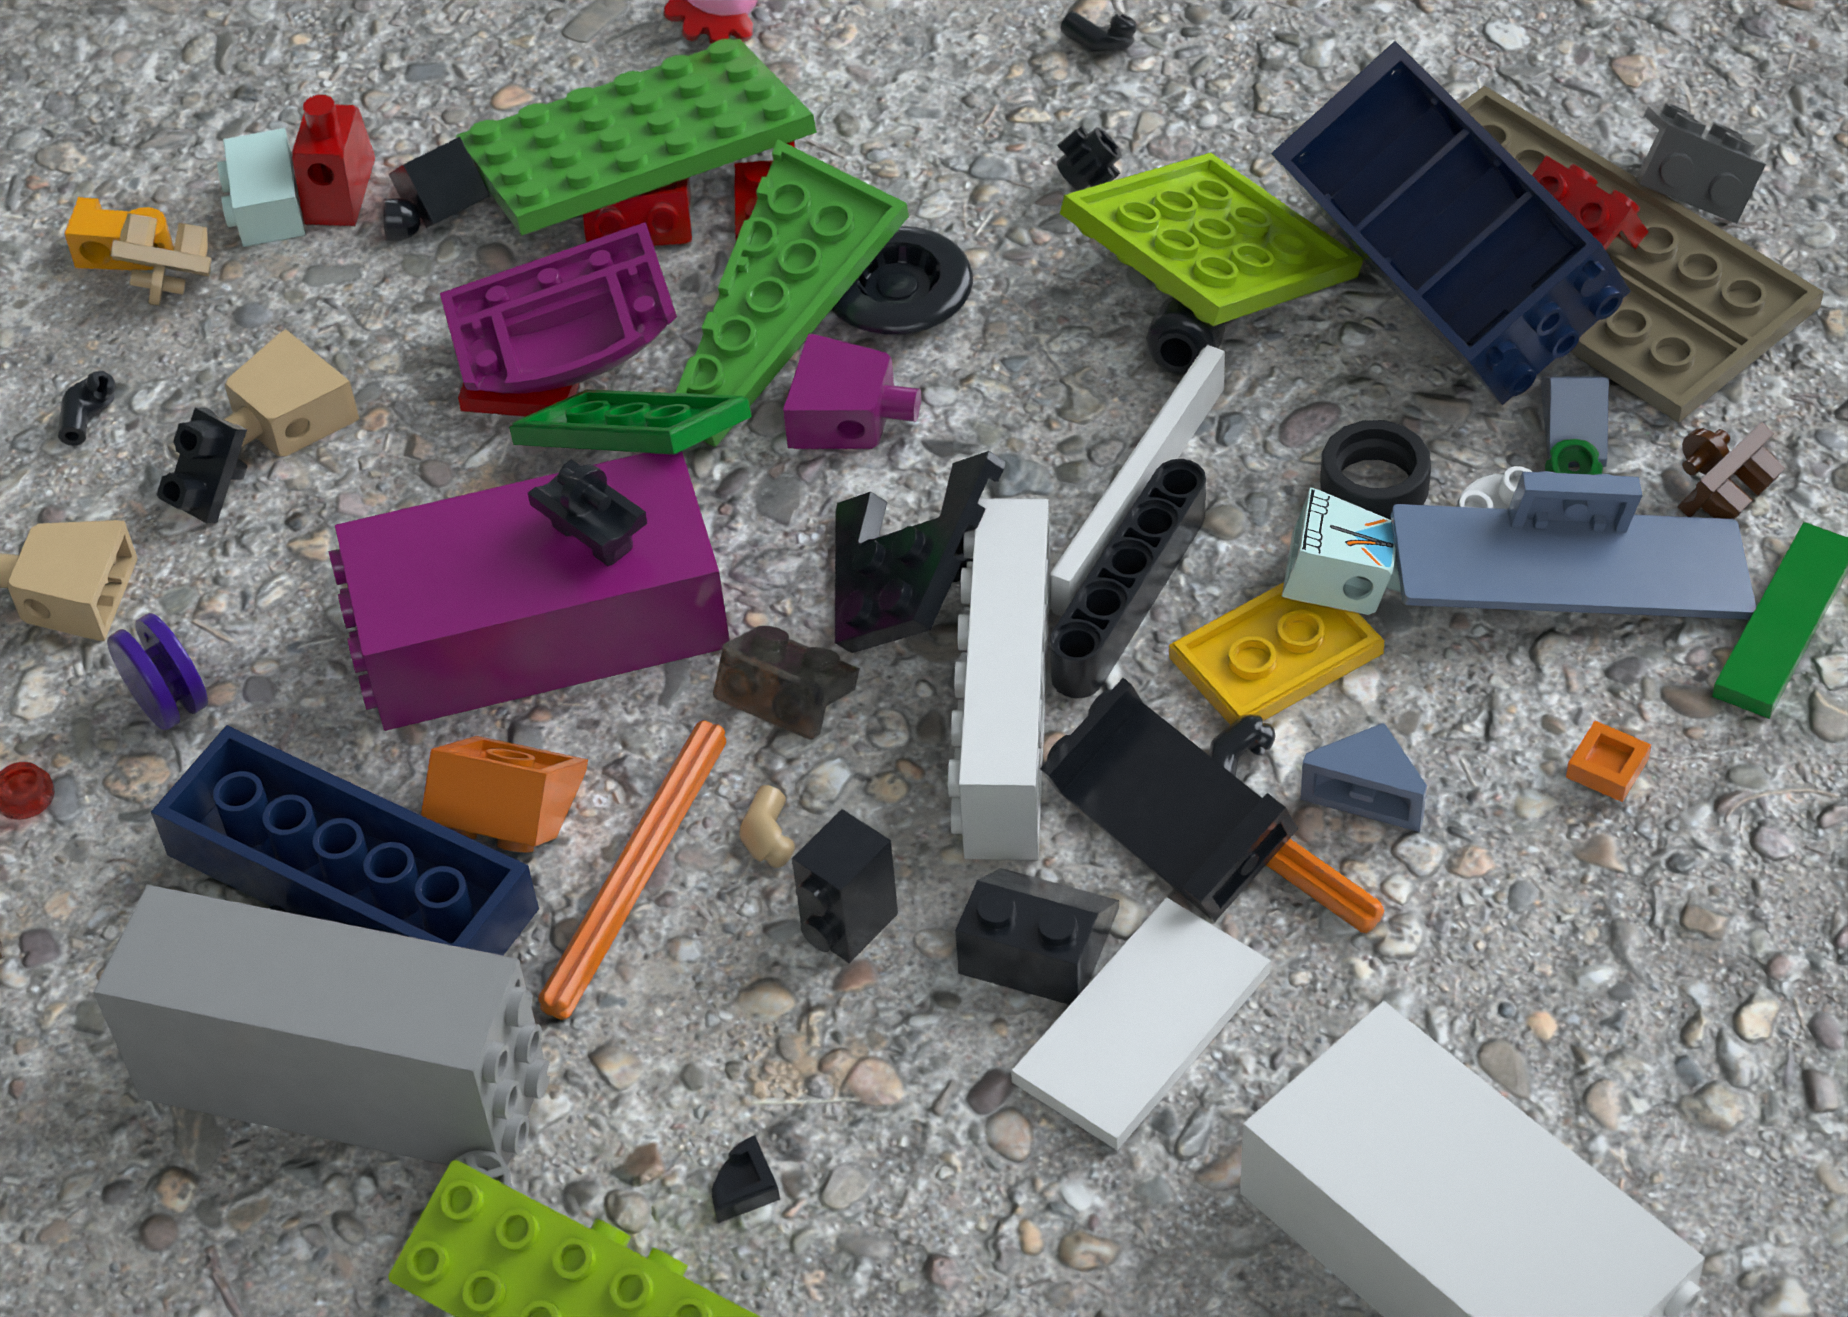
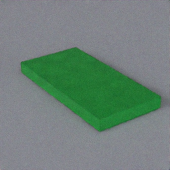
[509,389,752,454]

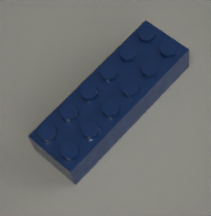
[151,725,539,956]

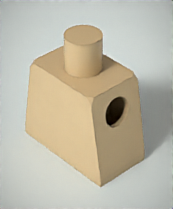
[224,329,360,457]
[0,520,138,641]

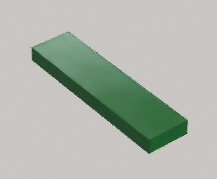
[1712,522,1848,719]

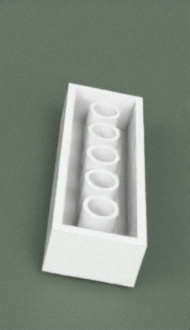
[948,499,1051,860]

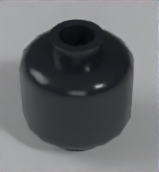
[1146,296,1225,375]

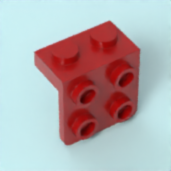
[1532,155,1649,250]

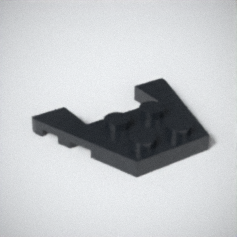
[835,451,1006,653]

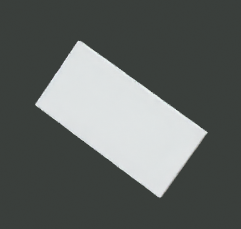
[1011,897,1271,1150]

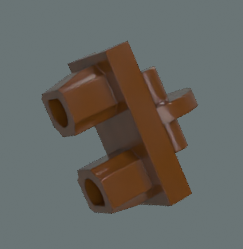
[1677,422,1786,520]

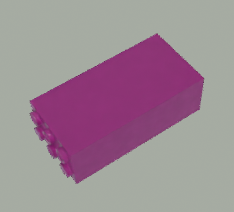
[329,451,731,731]

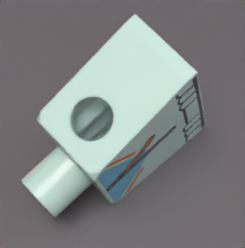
[1282,487,1401,615]

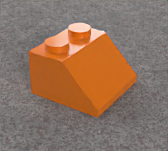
[421,736,588,853]

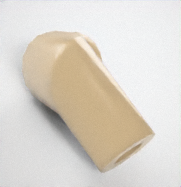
[739,785,795,868]

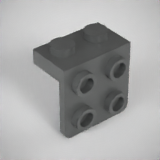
[1635,103,1766,224]

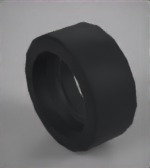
[1320,420,1431,520]

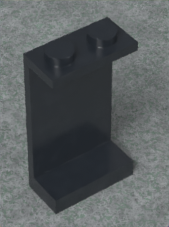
[1040,678,1298,922]

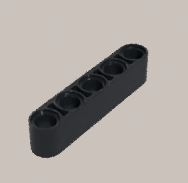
[1050,459,1206,699]

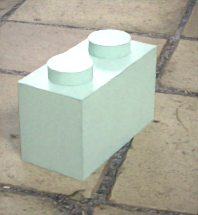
[217,128,306,247]

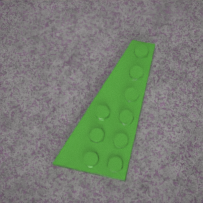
[675,139,909,448]

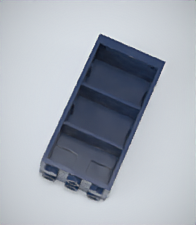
[1271,41,1631,406]

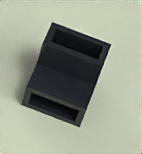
[388,137,490,228]

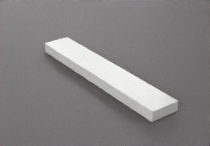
[1050,345,1225,616]

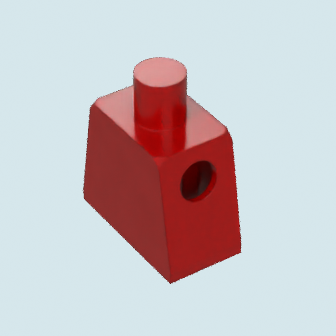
[292,94,375,226]

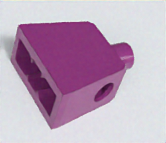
[783,334,921,449]

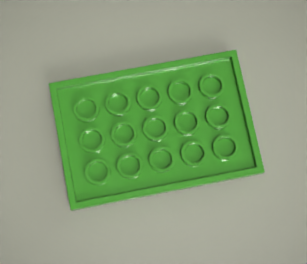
[456,38,817,236]

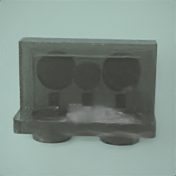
[713,626,860,740]

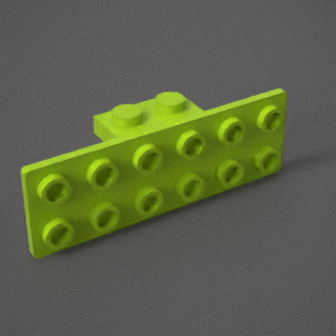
[388,1160,761,1317]

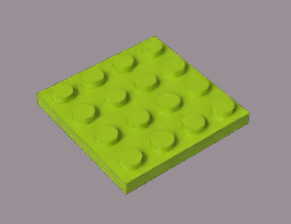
[1059,152,1364,326]

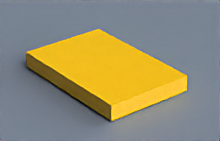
[1169,582,1385,725]

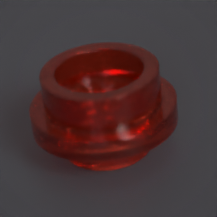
[0,762,55,820]

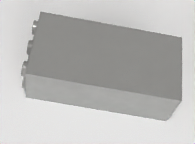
[93,885,550,1166]

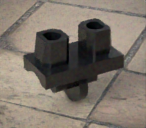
[156,407,248,523]
[528,459,647,566]

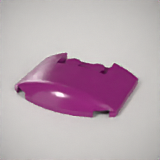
[439,222,677,394]

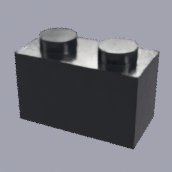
[792,809,898,964]

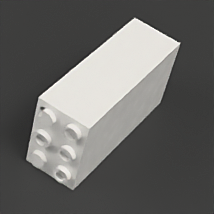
[1240,1001,1705,1317]

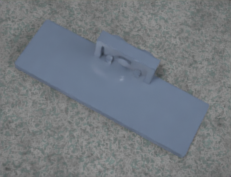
[1390,471,1756,620]

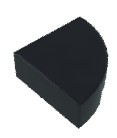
[712,1135,780,1223]

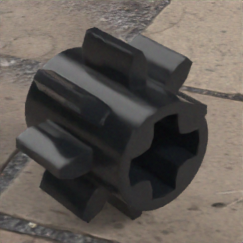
[1056,126,1122,191]

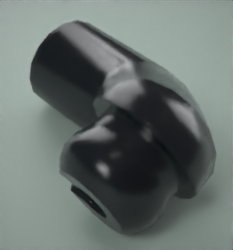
[1060,11,1137,52]
[1209,714,1276,776]

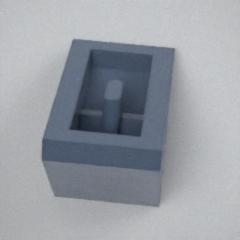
[1540,376,1609,467]
[1300,723,1427,832]

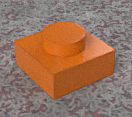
[1566,720,1652,802]

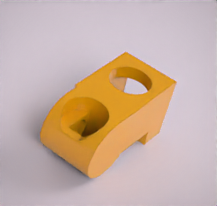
[64,197,174,270]

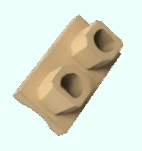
[110,213,212,306]

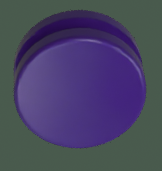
[107,613,208,730]

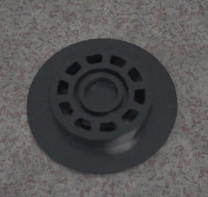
[831,226,973,335]

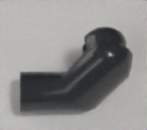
[58,371,116,446]

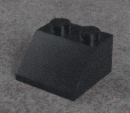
[955,868,1119,1005]

